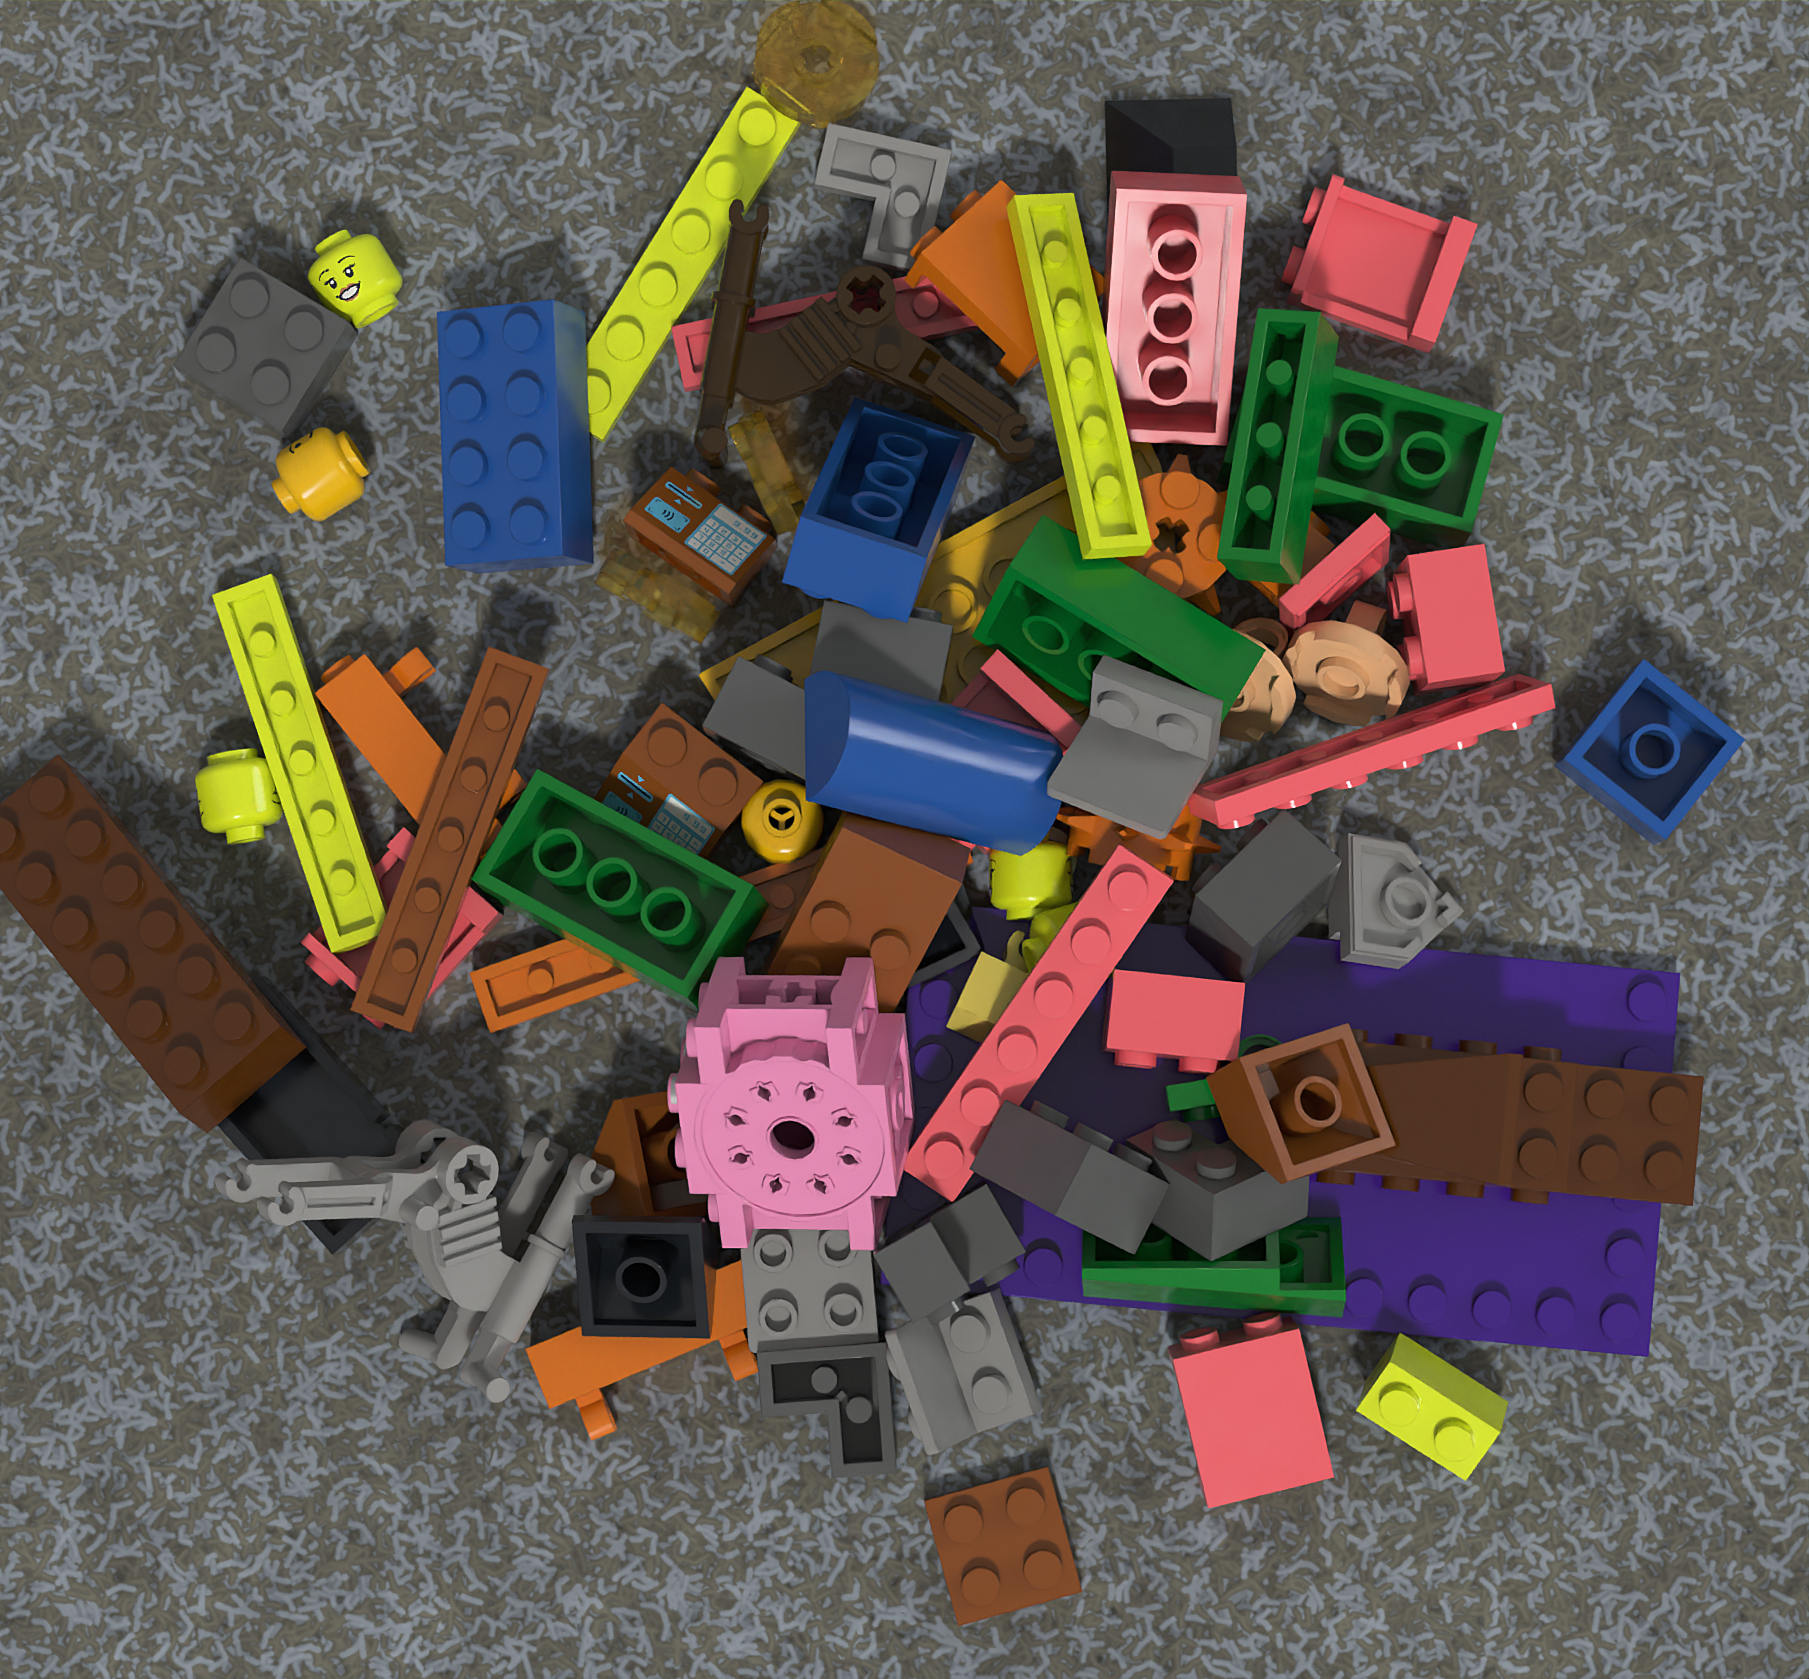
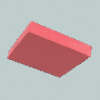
[1279,513,1390,639]

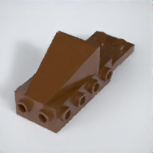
[1316,1027,1704,1206]

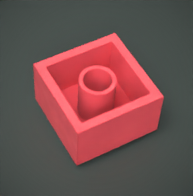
[1386,544,1505,696]
[1101,969,1245,1075]

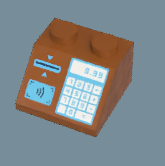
[623,467,777,609]
[593,703,764,861]

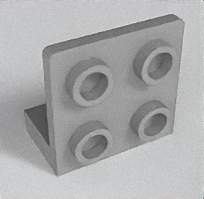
[1047,655,1223,839]
[740,1229,880,1353]
[885,1288,1042,1456]

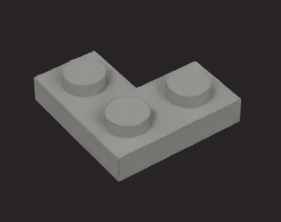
[814,123,952,273]

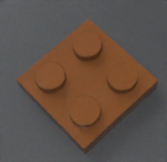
[924,1465,1082,1626]

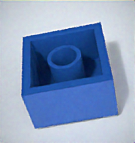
[1554,659,1745,845]

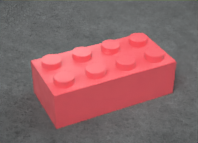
[1101,171,1247,446]

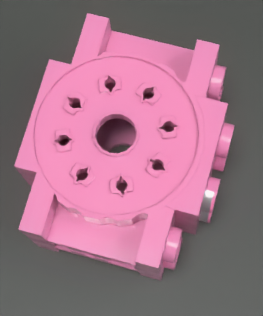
[667,957,916,1250]

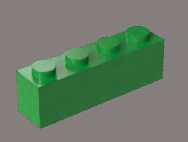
[1217,308,1339,585]

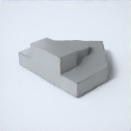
[1328,833,1464,969]

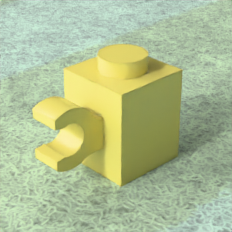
[946,930,1029,1043]

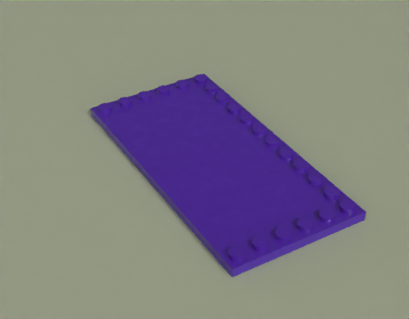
[880,906,1680,1357]

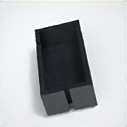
[217,974,428,1255]

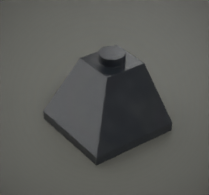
[1104,98,1237,227]

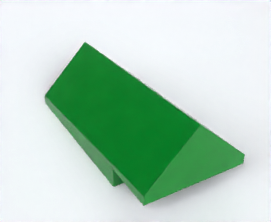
[1082,1217,1346,1318]

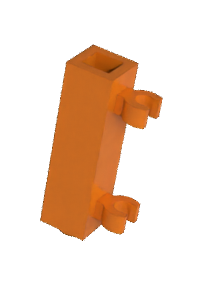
[314,647,528,866]
[525,1260,758,1441]

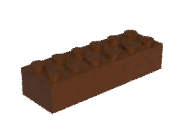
[0,755,306,1133]

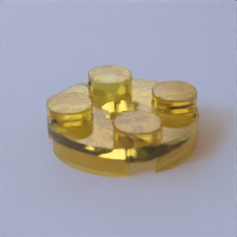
[752,0,880,129]
[728,408,806,536]
[594,548,721,645]

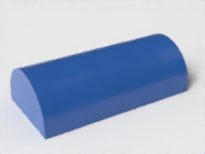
[804,670,1064,856]

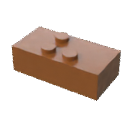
[759,810,971,1013]

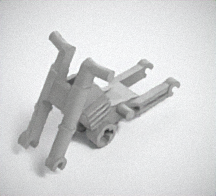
[215,1120,615,1403]

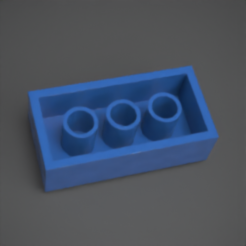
[437,299,594,574]
[782,397,975,623]

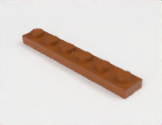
[350,646,551,1033]

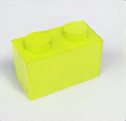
[1356,1332,1508,1481]

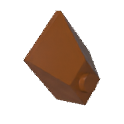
[1206,1023,1396,1185]
[590,1091,708,1217]

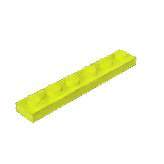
[586,87,801,443]
[1006,193,1152,560]
[212,574,388,955]

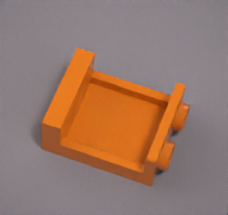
[904,180,1104,387]

